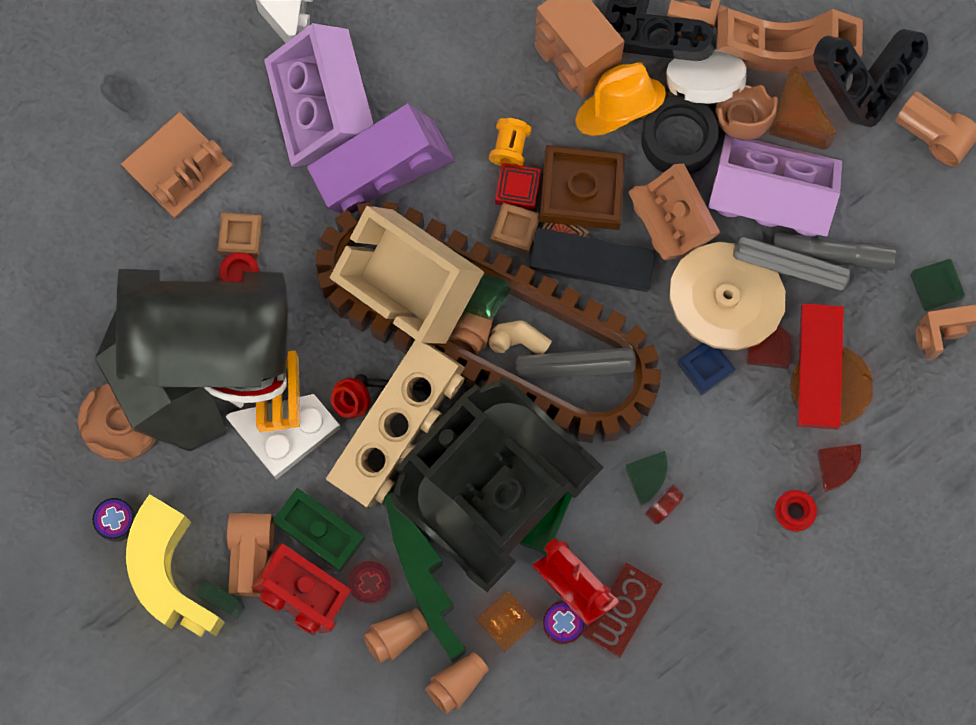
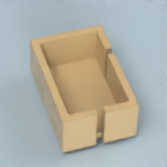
[330,206,484,344]

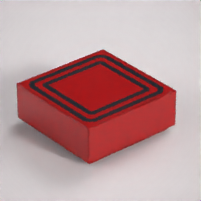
[495,163,541,211]

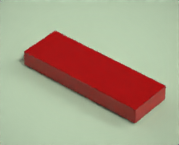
[796,304,844,430]

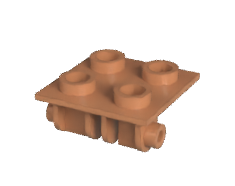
[121,112,233,219]

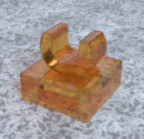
[477,591,536,652]

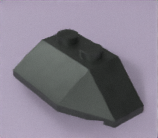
[95,311,227,452]

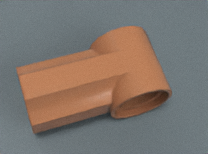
[895,91,976,167]
[227,513,274,597]

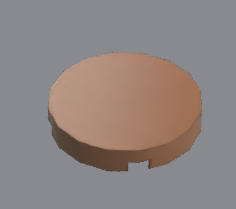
[78,384,156,462]

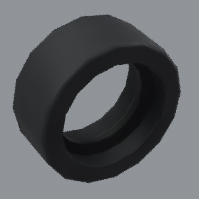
[642,95,718,174]

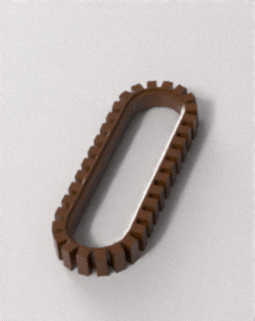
[316,201,661,443]

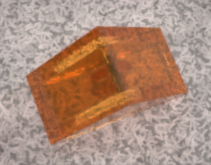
[769,66,837,150]

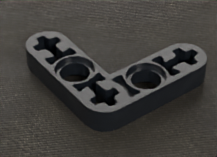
[605,0,716,61]
[813,29,928,127]

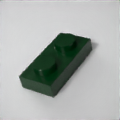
[272,488,365,572]

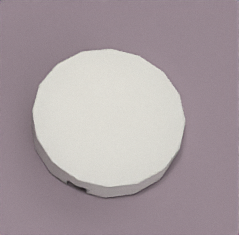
[667,50,747,104]

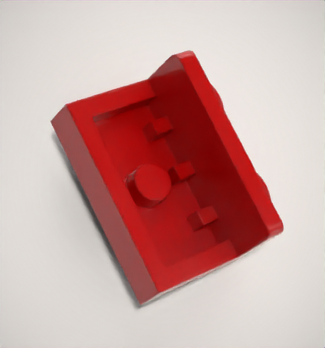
[251,543,351,635]

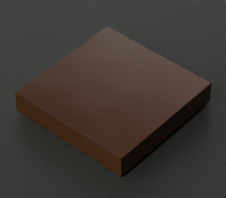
[539,145,625,230]

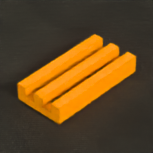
[256,350,300,433]

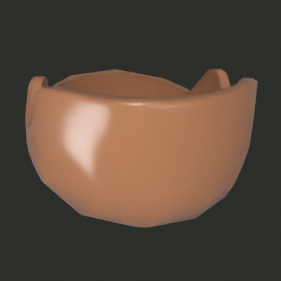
[715,85,778,141]

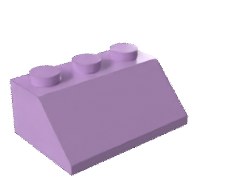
[264,23,374,167]
[708,134,842,237]

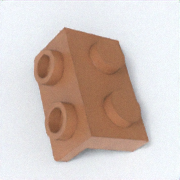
[628,163,720,260]

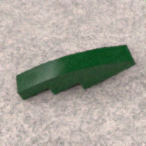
[384,493,466,663]

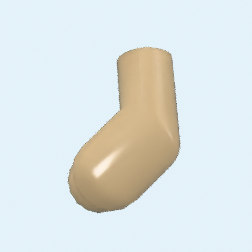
[488,320,552,354]

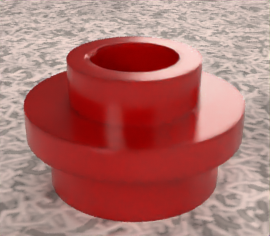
[331,377,371,418]
[774,490,817,532]

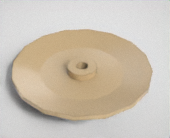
[669,242,786,351]

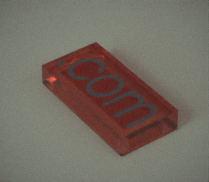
[583,563,662,658]

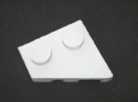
[226,394,341,480]

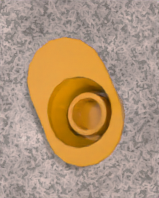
[575,62,666,136]

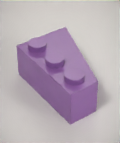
[307,103,455,214]

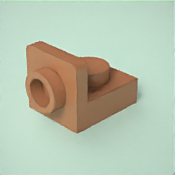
[664,0,727,41]
[916,305,976,360]

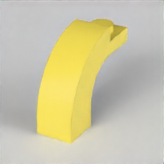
[126,494,225,637]

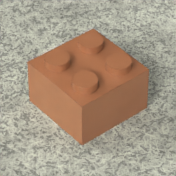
[534,0,624,99]

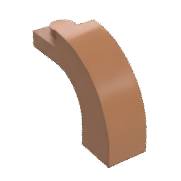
[717,8,863,73]

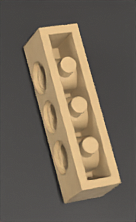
[326,340,465,507]

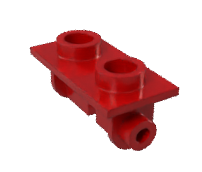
[532,539,619,626]

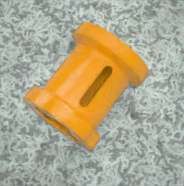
[489,118,532,166]

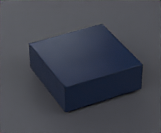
[677,343,736,396]

